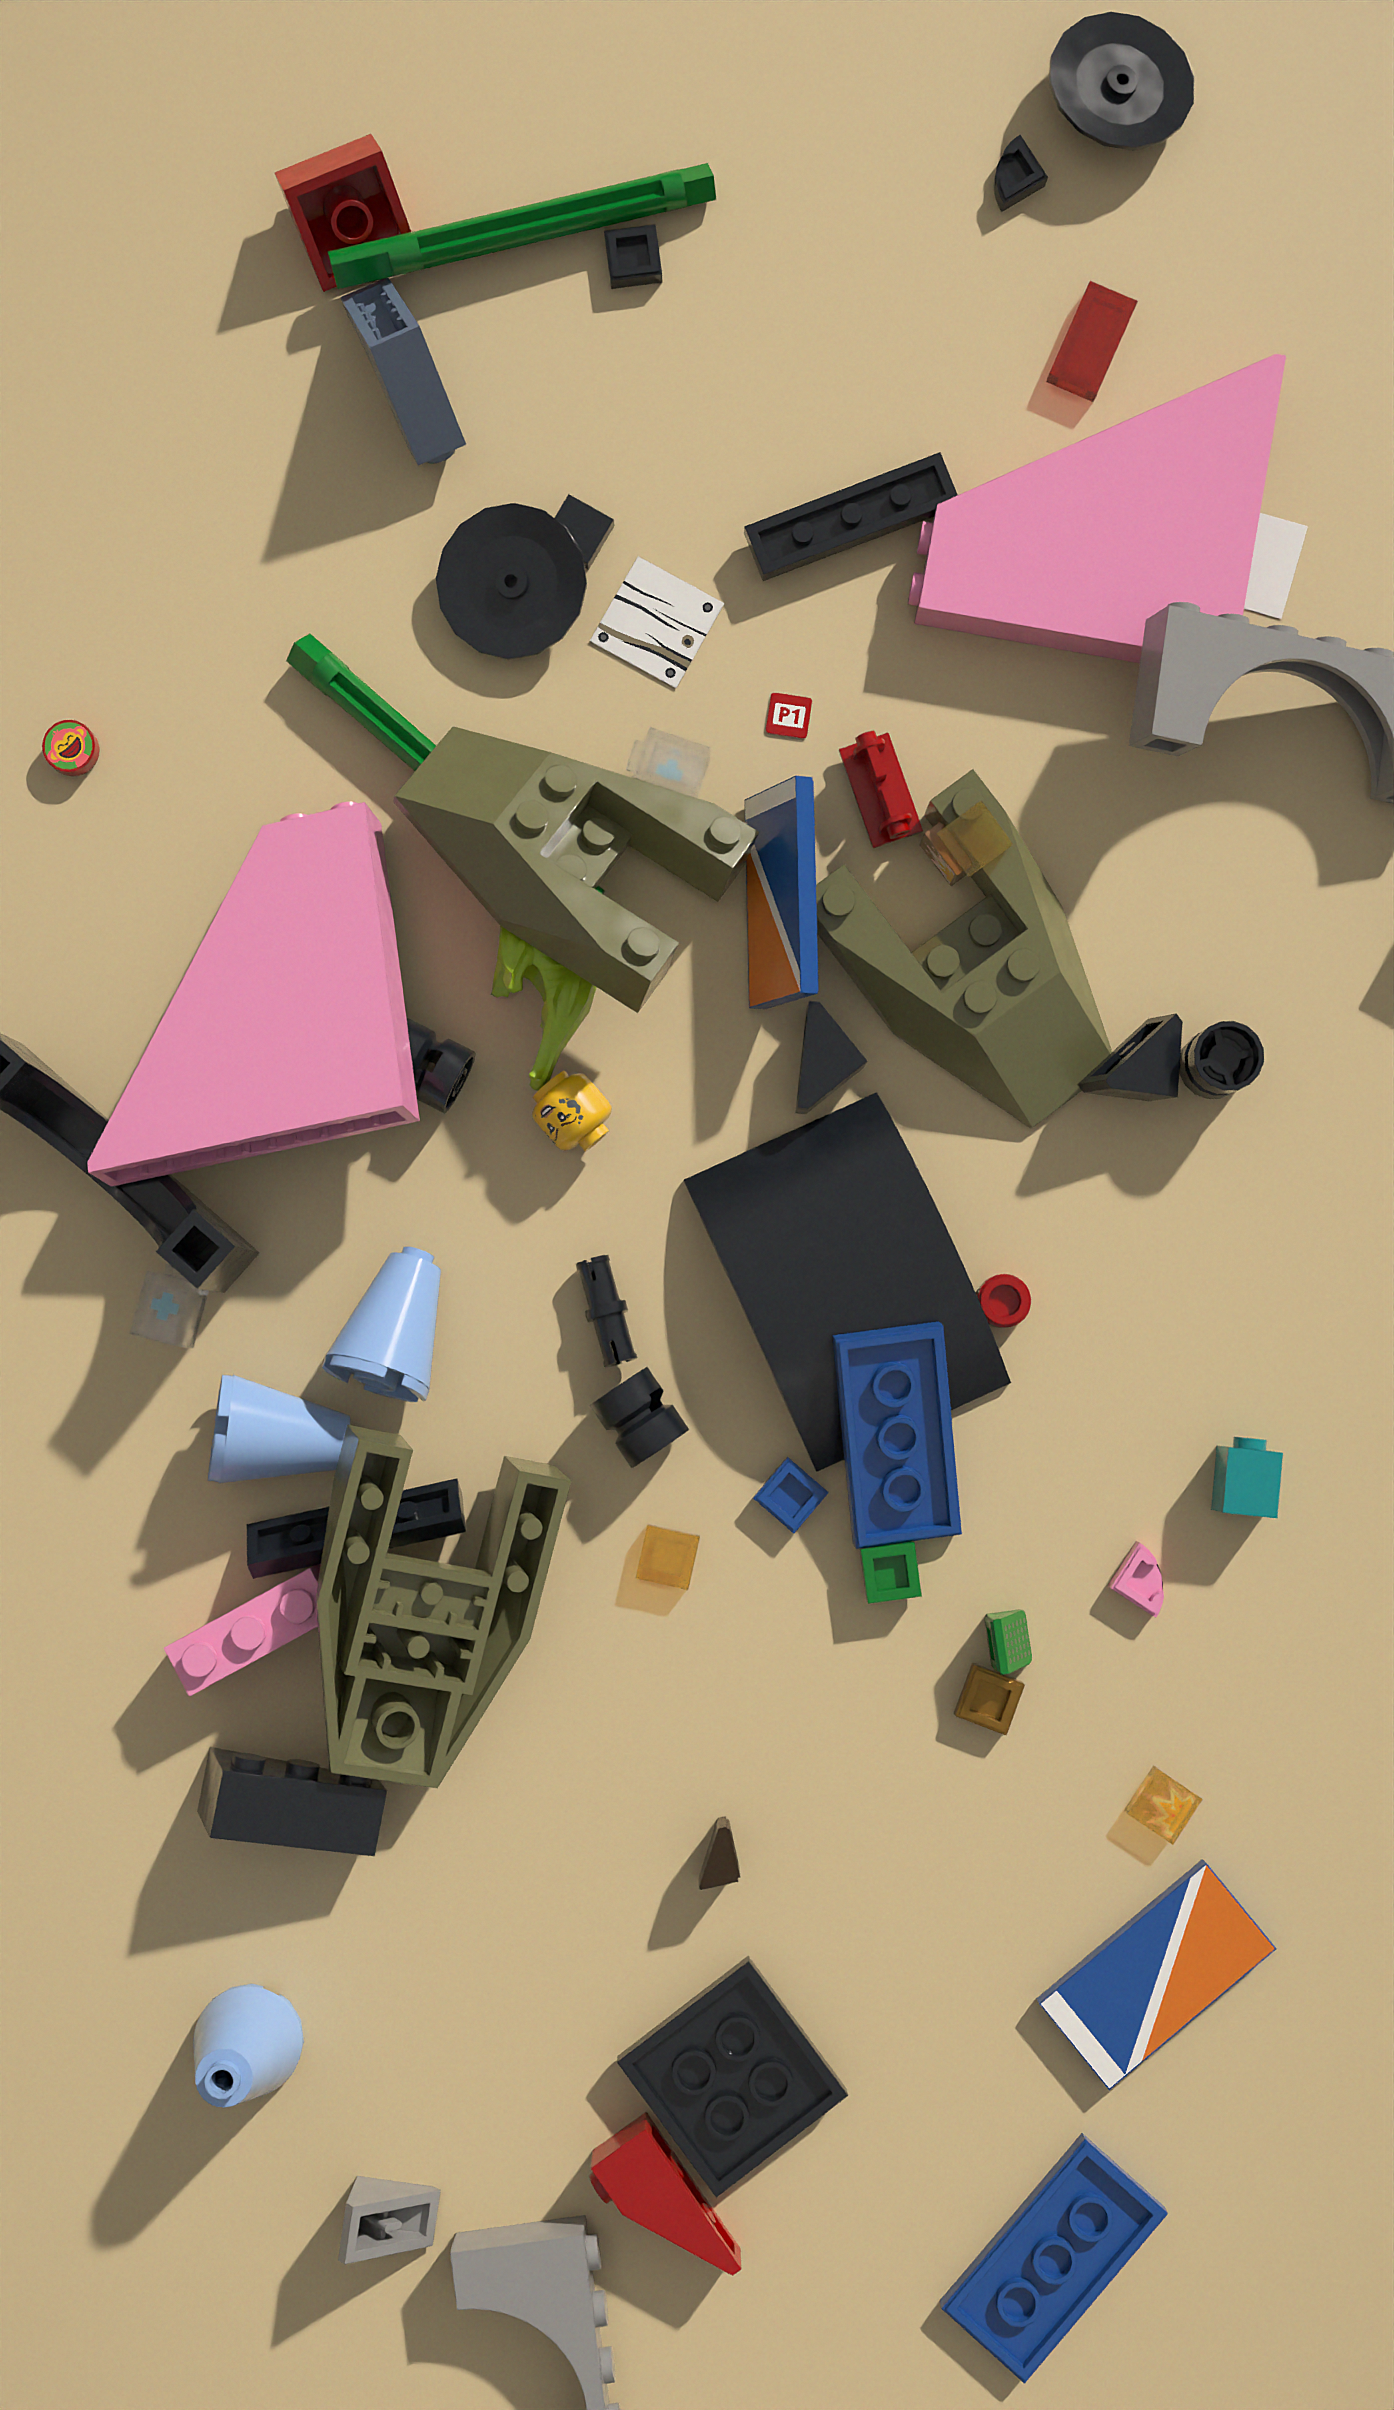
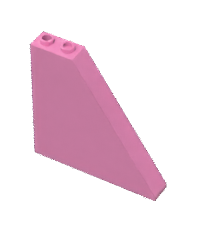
[908,354,1286,663]
[87,802,420,1186]

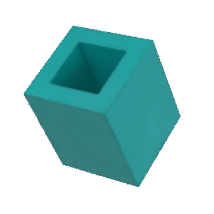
[1211,1437,1283,1518]

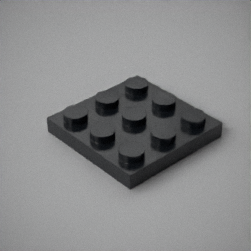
[617,1956,848,2198]

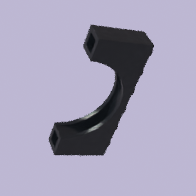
[0,1033,260,1293]

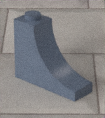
[340,278,466,466]

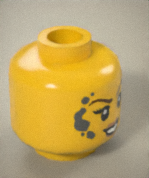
[532,1070,612,1152]

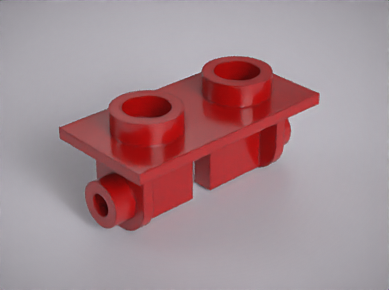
[838,731,923,849]

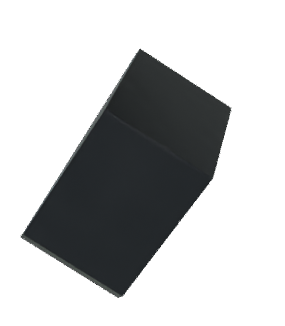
[795,1001,868,1114]
[1077,1013,1183,1101]

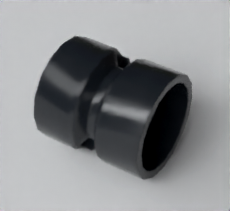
[407,1018,476,1114]
[1179,1021,1264,1099]
[590,1367,689,1468]

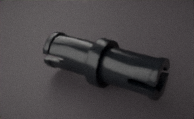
[576,1255,638,1368]

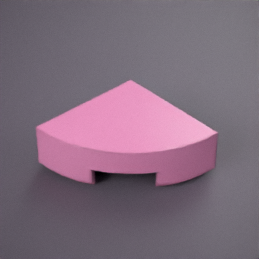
[1108,1541,1164,1618]

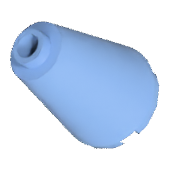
[322,1247,441,1402]
[208,1375,350,1483]
[193,1984,304,2108]

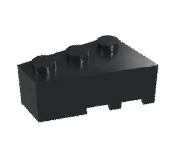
[197,1747,387,1856]

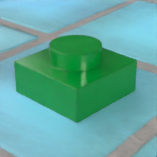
[859,1541,922,1604]

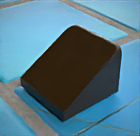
[699,1816,741,1890]

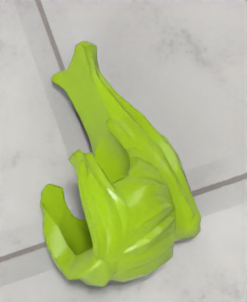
[491,926,596,1091]

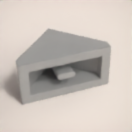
[338,2176,440,2264]

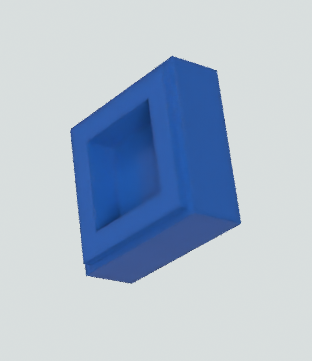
[753,1457,829,1533]

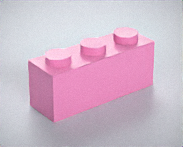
[164,1564,321,1697]

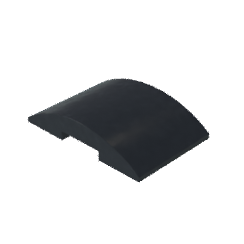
[683,1092,1011,1472]

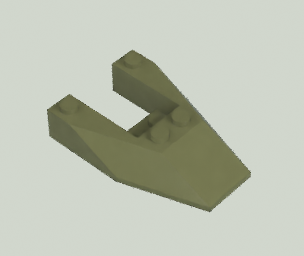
[393,726,759,1013]
[816,769,1112,1129]
[316,1425,571,1788]

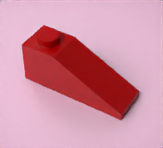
[589,2112,742,2276]

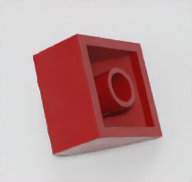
[274,134,411,292]

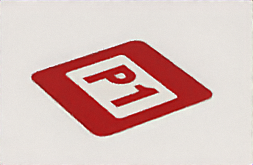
[766,693,812,739]

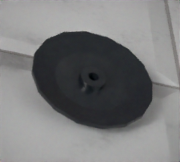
[1049,12,1194,151]
[436,503,587,660]

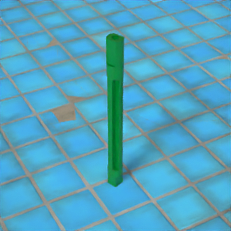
[328,163,717,290]
[286,633,605,895]

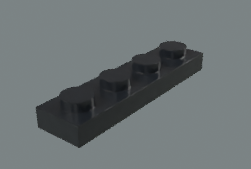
[744,452,958,581]
[247,1478,466,1579]

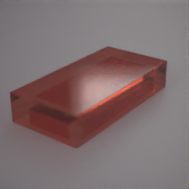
[1046,281,1138,402]

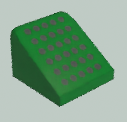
[984,1609,1032,1675]

